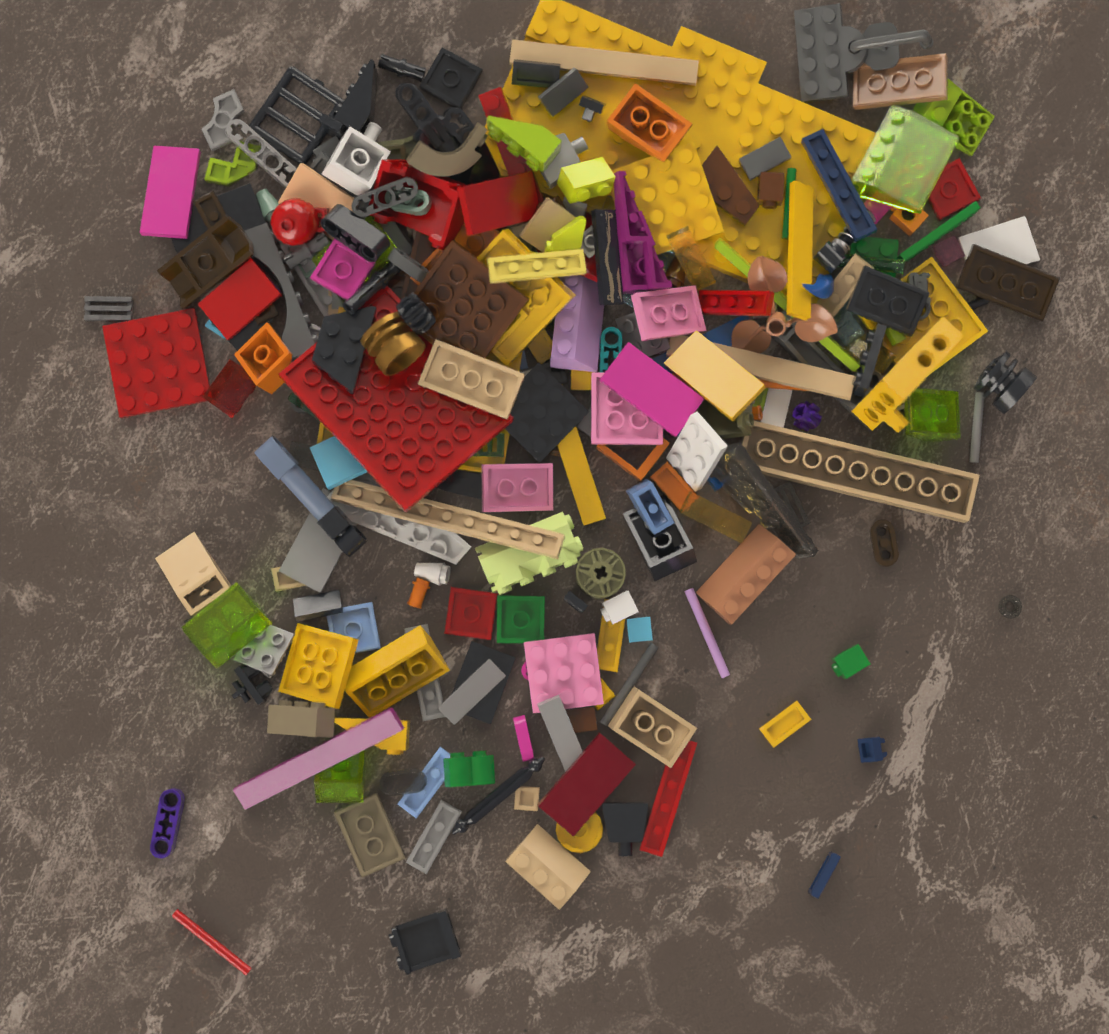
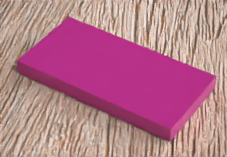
[140,146,201,239]
[599,342,704,438]

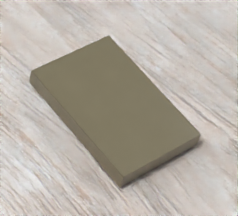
[334,793,406,878]

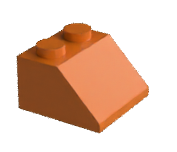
[234,322,292,394]

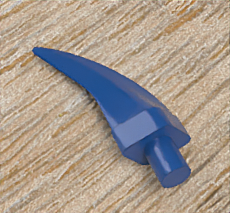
[802,274,834,299]

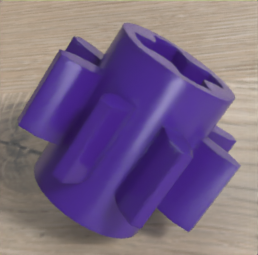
[792,401,822,432]

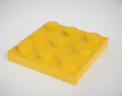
[278,623,359,709]

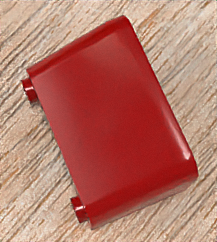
[369,159,468,250]

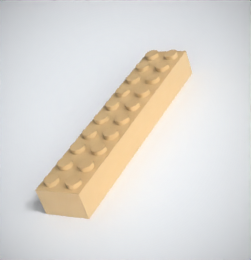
[735,421,980,523]

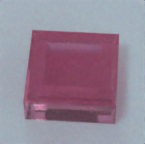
[932,235,965,267]

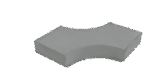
[202,89,245,152]

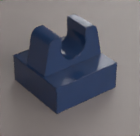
[857,737,887,763]

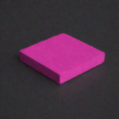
[310,238,376,300]

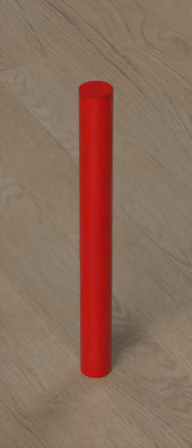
[171,909,252,976]

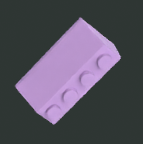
[550,275,604,372]

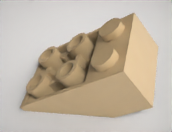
[155,532,234,617]

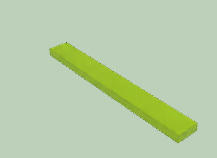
[715,237,860,372]

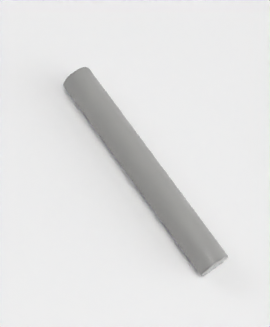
[969,392,985,463]

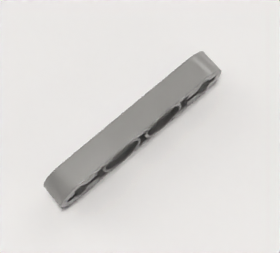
[226,119,297,188]

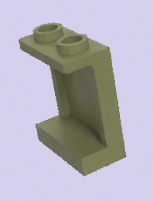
[695,391,755,439]

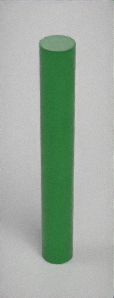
[782,168,797,240]

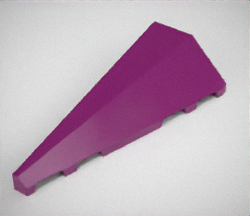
[614,171,672,294]

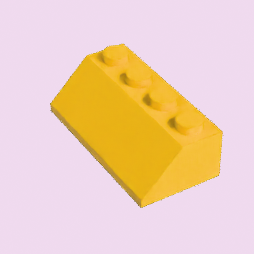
[345,625,450,718]

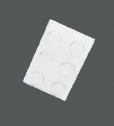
[666,412,728,492]

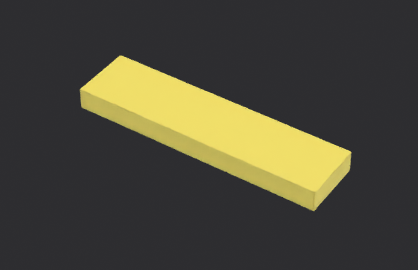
[487,249,586,283]

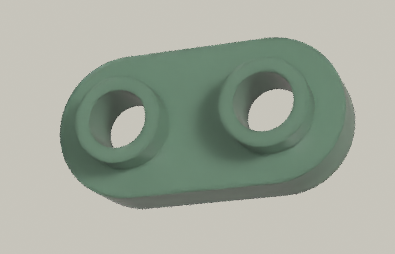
[385,186,432,216]

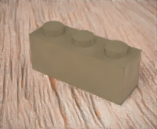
[267,700,335,737]

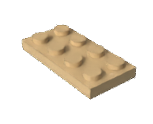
[418,340,525,420]

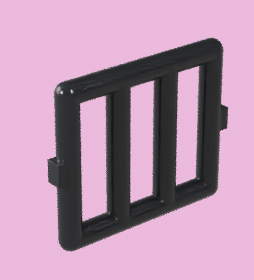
[249,66,345,165]

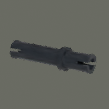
[343,261,401,315]

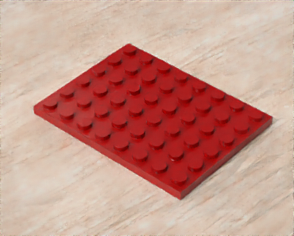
[279,286,514,513]

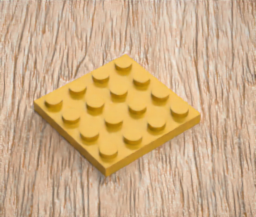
[610,141,724,255]
[858,257,988,376]

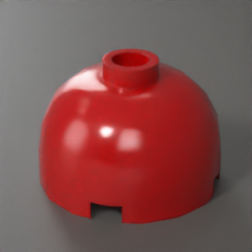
[270,198,320,246]

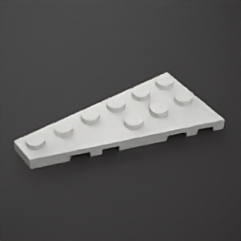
[327,472,471,565]

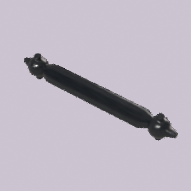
[452,757,545,835]

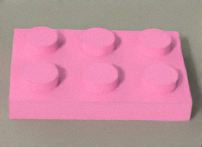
[631,285,706,341]
[482,463,553,512]

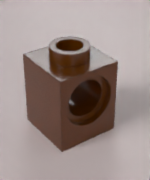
[757,172,784,209]

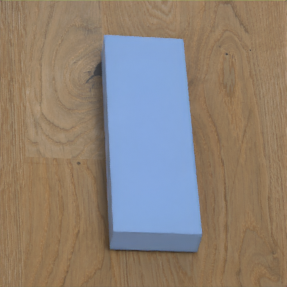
[398,747,450,818]

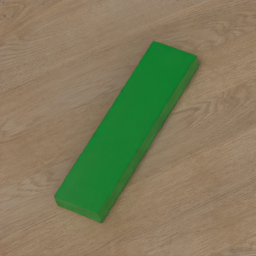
[897,201,981,265]

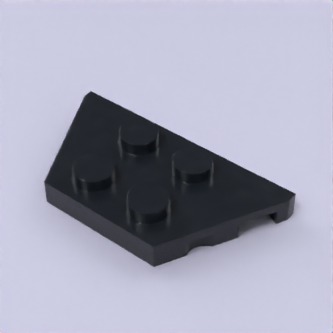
[312,306,376,394]

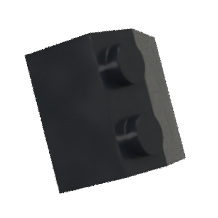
[623,494,697,581]

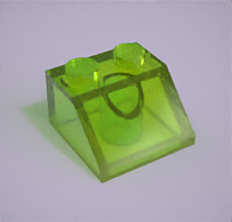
[314,750,365,803]

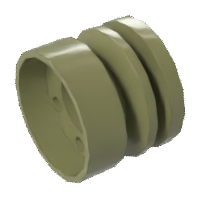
[576,548,626,599]

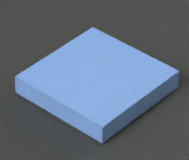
[327,602,381,653]

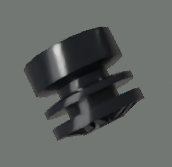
[973,351,1037,414]

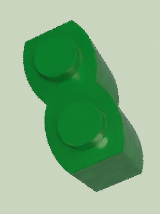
[443,750,495,787]

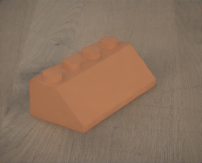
[696,524,796,625]

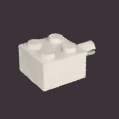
[322,122,391,196]

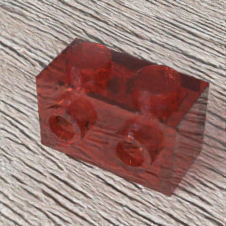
[202,359,256,418]

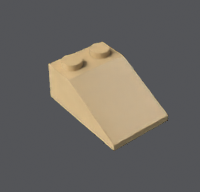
[608,686,697,768]

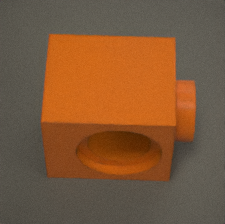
[889,197,929,237]

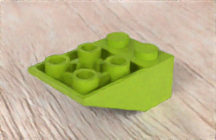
[909,79,995,156]
[487,116,562,173]

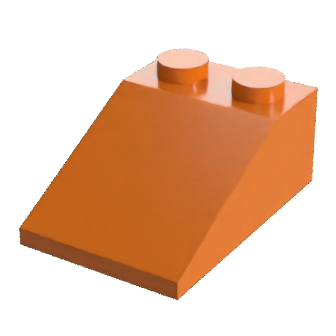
[607,83,692,162]

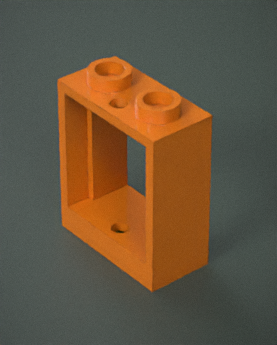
[596,438,670,482]

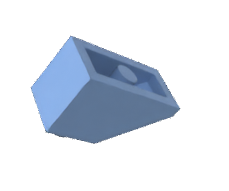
[626,479,674,535]

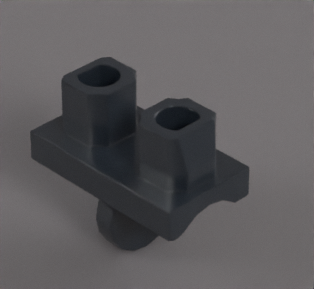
[232,665,274,705]

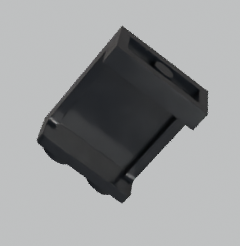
[389,908,462,975]

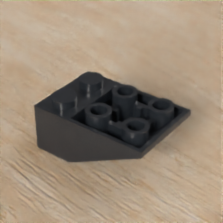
[333,59,378,134]

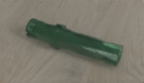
[838,254,905,275]

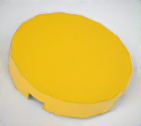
[556,812,603,853]

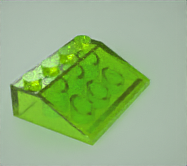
[852,105,959,214]

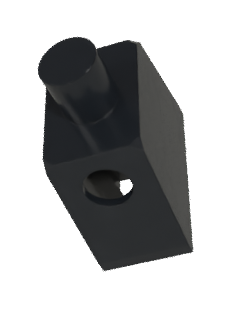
[602,802,648,856]

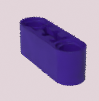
[150,788,185,858]

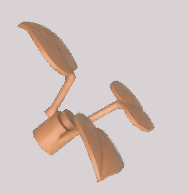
[732,256,838,353]

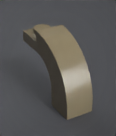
[406,122,488,176]

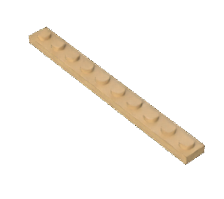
[331,480,565,559]

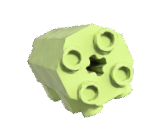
[475,512,583,595]

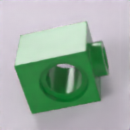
[831,644,870,679]

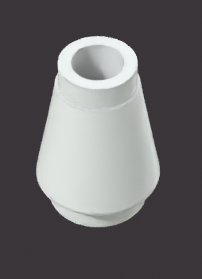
[414,562,451,586]

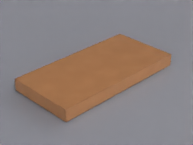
[853,53,948,110]

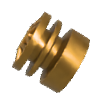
[361,312,425,376]

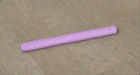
[684,588,730,678]

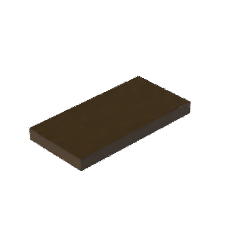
[955,244,1060,322]

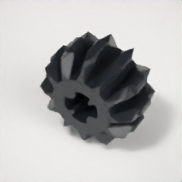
[396,293,436,335]

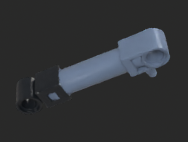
[255,436,368,557]

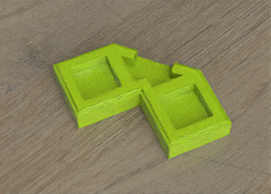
[204,141,261,187]

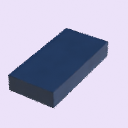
[808,851,841,899]

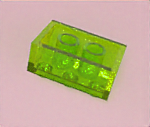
[181,582,272,669]

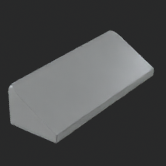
[438,659,506,725]

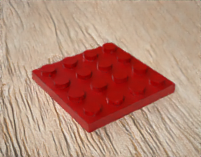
[102,308,213,418]

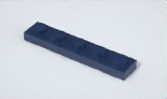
[801,129,877,242]

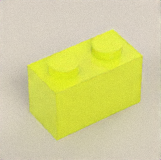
[557,157,616,204]

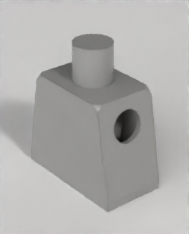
[540,133,588,189]

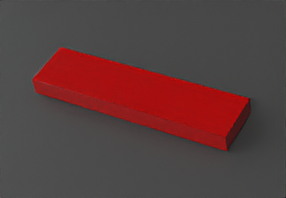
[698,290,775,316]

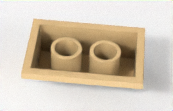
[505,824,591,910]

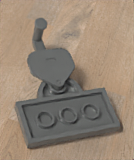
[794,3,933,103]

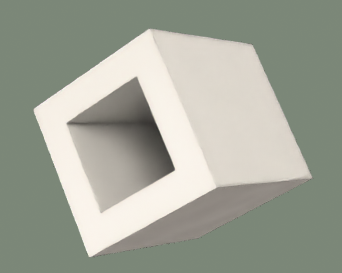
[600,591,639,625]

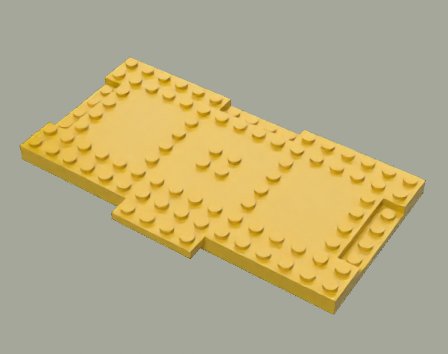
[485,0,887,304]

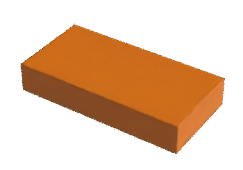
[650,461,699,512]

